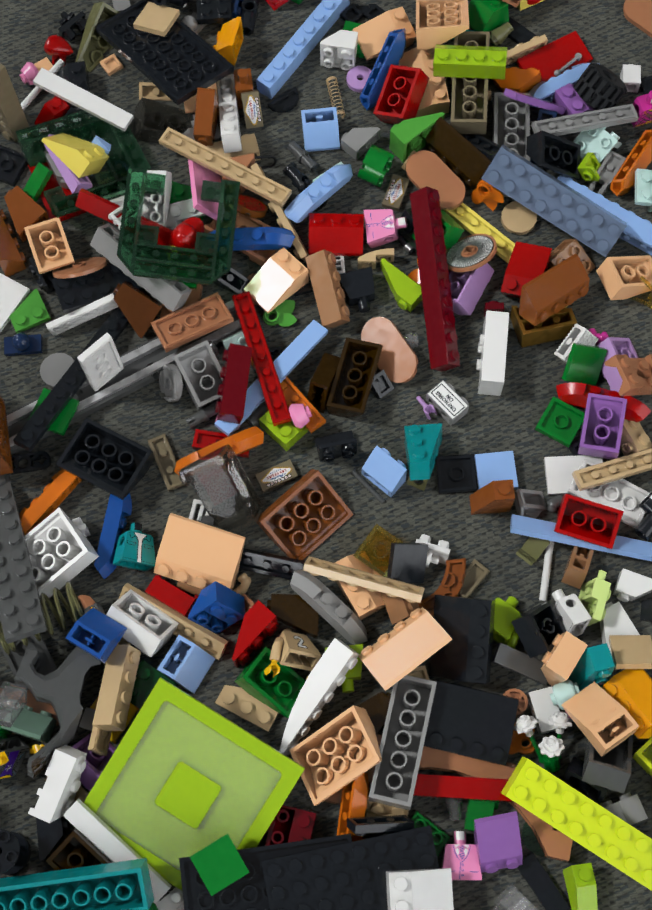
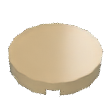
[501,201,537,235]

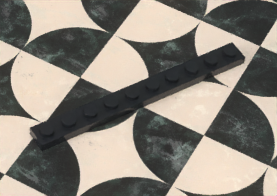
[13,307,129,452]

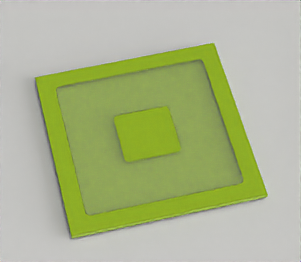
[83,677,305,891]

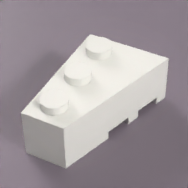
[28,745,87,823]

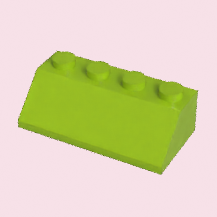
[433,44,507,79]

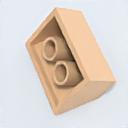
[335,552,385,620]

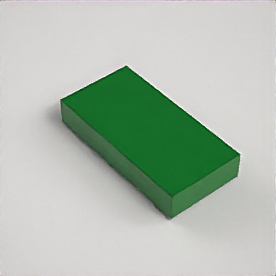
[23,162,53,202]

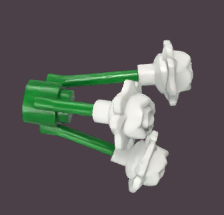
[514,711,573,772]

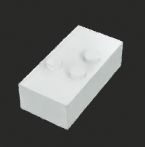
[476,311,509,396]

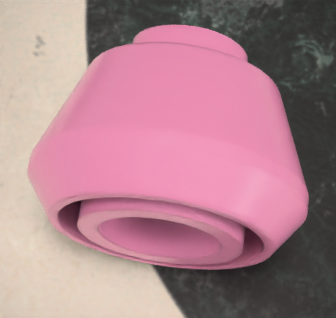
[19,62,39,85]
[289,404,312,429]

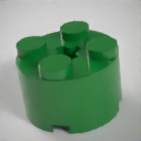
[357,144,395,187]

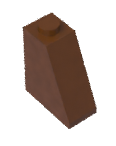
[113,281,163,338]

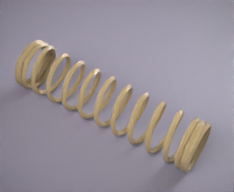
[326,76,346,119]

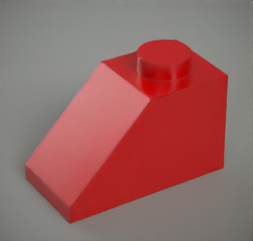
[34,96,70,136]

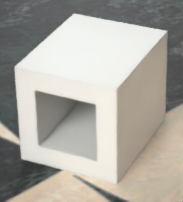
[620,64,641,93]

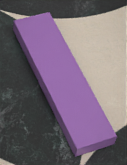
[504,88,566,115]

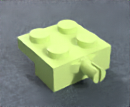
[578,570,611,626]

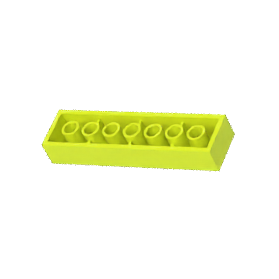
[501,756,652,891]

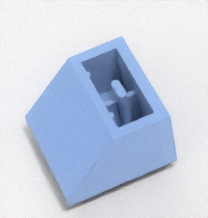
[301,107,340,152]
[361,446,407,497]
[157,635,215,694]

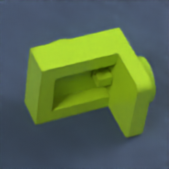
[577,152,601,181]

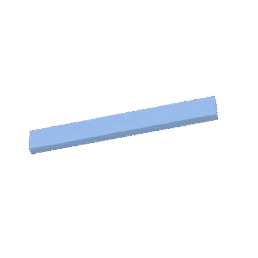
[214,320,328,437]
[510,514,652,562]

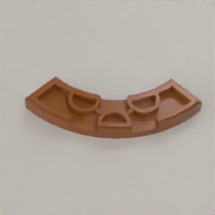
[418,558,466,617]

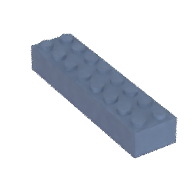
[481,145,627,257]

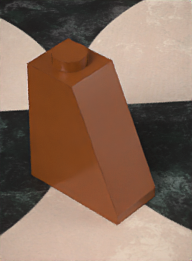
[193,88,219,146]
[4,186,49,242]
[469,480,515,515]

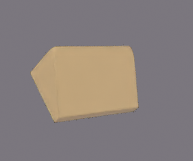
[139,82,172,101]

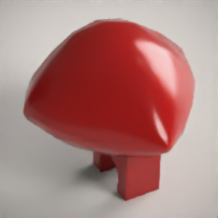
[44,35,73,67]

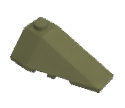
[75,2,120,72]

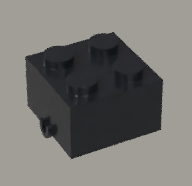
[511,601,566,658]

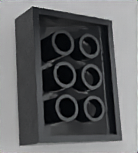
[55,417,155,500]
[429,595,495,684]
[424,680,519,766]

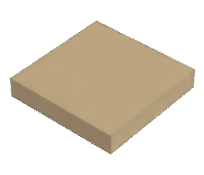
[133,2,180,37]
[609,635,652,669]

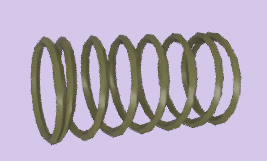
[0,581,84,655]

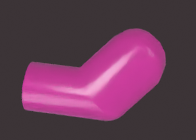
[588,328,609,345]

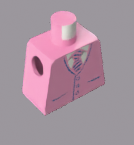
[364,209,407,248]
[441,831,482,881]

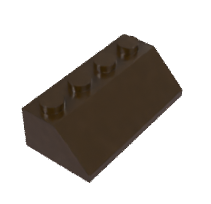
[426,117,491,190]
[326,337,383,418]

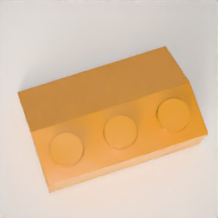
[601,669,652,739]

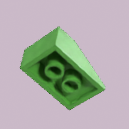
[389,112,445,163]

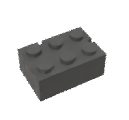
[582,735,633,794]

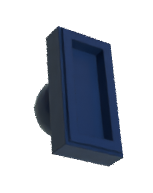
[4,332,43,356]

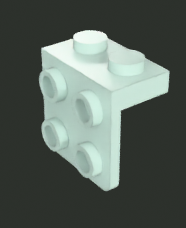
[573,127,622,163]

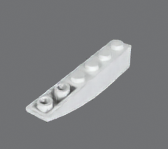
[217,74,242,153]
[279,638,360,755]

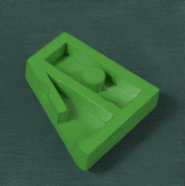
[9,289,51,333]

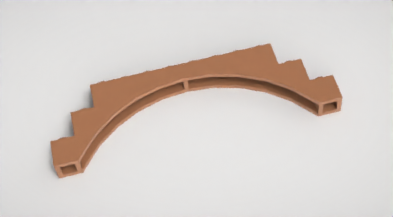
[324,733,573,862]

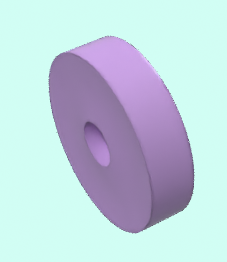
[346,66,371,92]

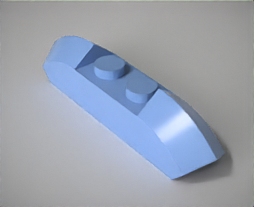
[529,63,599,108]
[284,164,353,223]

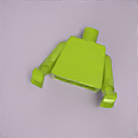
[493,596,521,649]

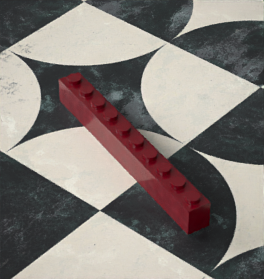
[410,186,460,372]

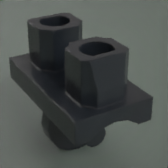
[58,11,87,42]

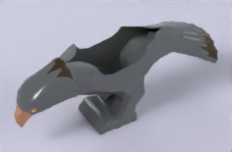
[14,595,106,779]

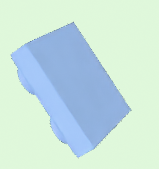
[474,451,518,489]

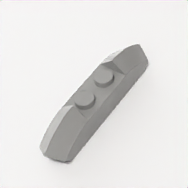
[290,569,368,645]

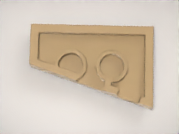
[215,685,279,732]

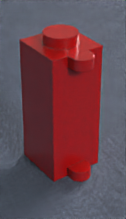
[145,575,199,618]

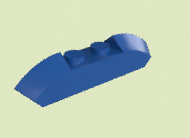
[360,28,406,111]
[203,227,295,251]
[94,493,132,579]

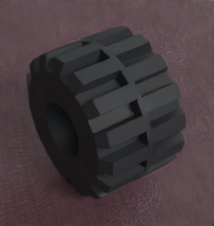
[574,63,627,110]

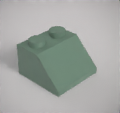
[0,704,57,744]

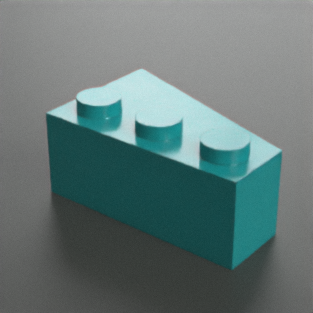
[404,423,443,481]
[567,643,615,691]

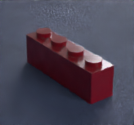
[215,343,252,424]

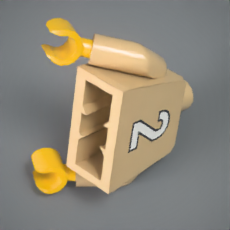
[264,628,322,680]

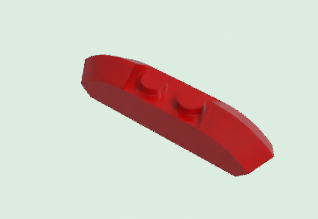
[556,382,652,422]

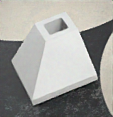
[320,30,358,70]

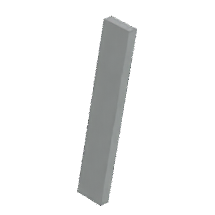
[531,103,639,136]

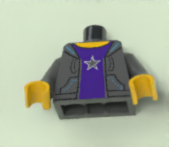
[0,736,45,783]

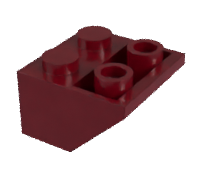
[265,805,317,846]

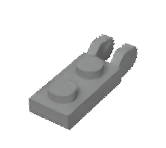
[588,150,626,195]

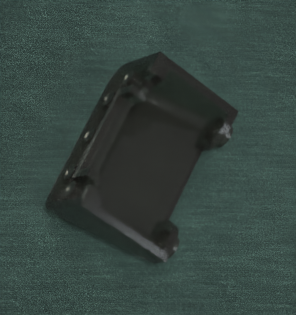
[179,444,263,533]

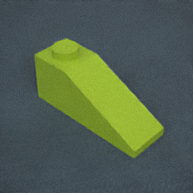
[380,258,422,312]
[563,863,598,910]

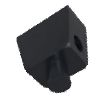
[340,267,375,313]

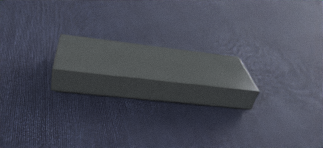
[491,643,547,685]

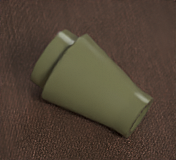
[490,22,514,47]

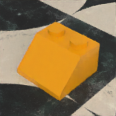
[213,17,244,66]

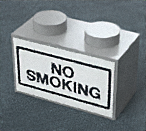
[426,380,469,426]

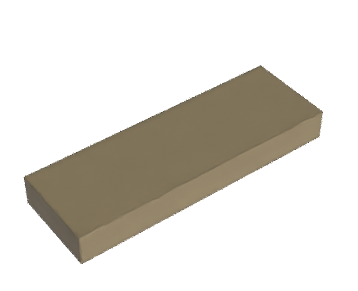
[147,434,186,492]

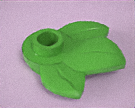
[263,300,297,327]

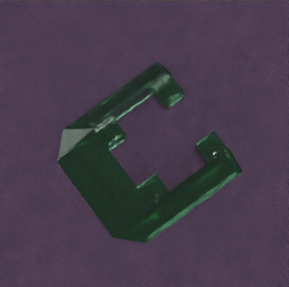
[16,110,151,218]
[117,167,240,285]

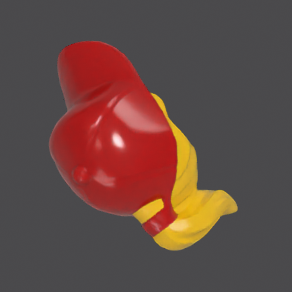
[165,217,205,262]

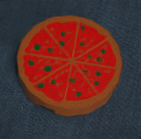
[232,194,268,218]

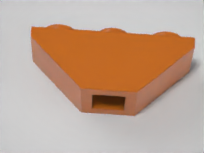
[491,67,542,93]

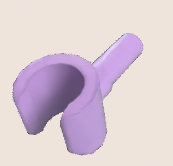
[416,396,437,420]

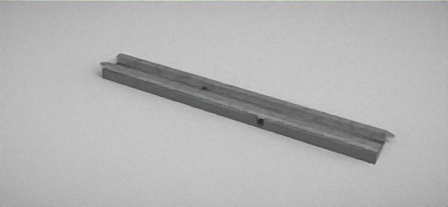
[6,298,242,455]

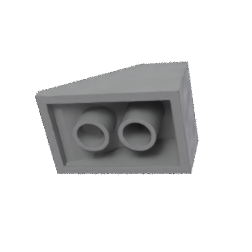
[173,340,223,410]

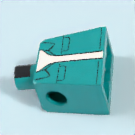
[113,523,156,571]

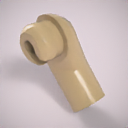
[233,573,251,595]

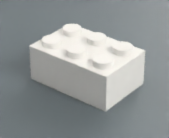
[106,589,179,657]

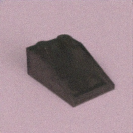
[133,97,191,143]

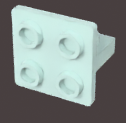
[635,168,652,212]

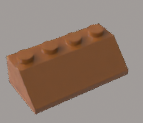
[0,209,27,277]
[519,253,590,326]

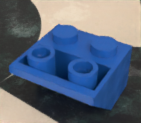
[188,581,245,634]
[66,608,127,664]

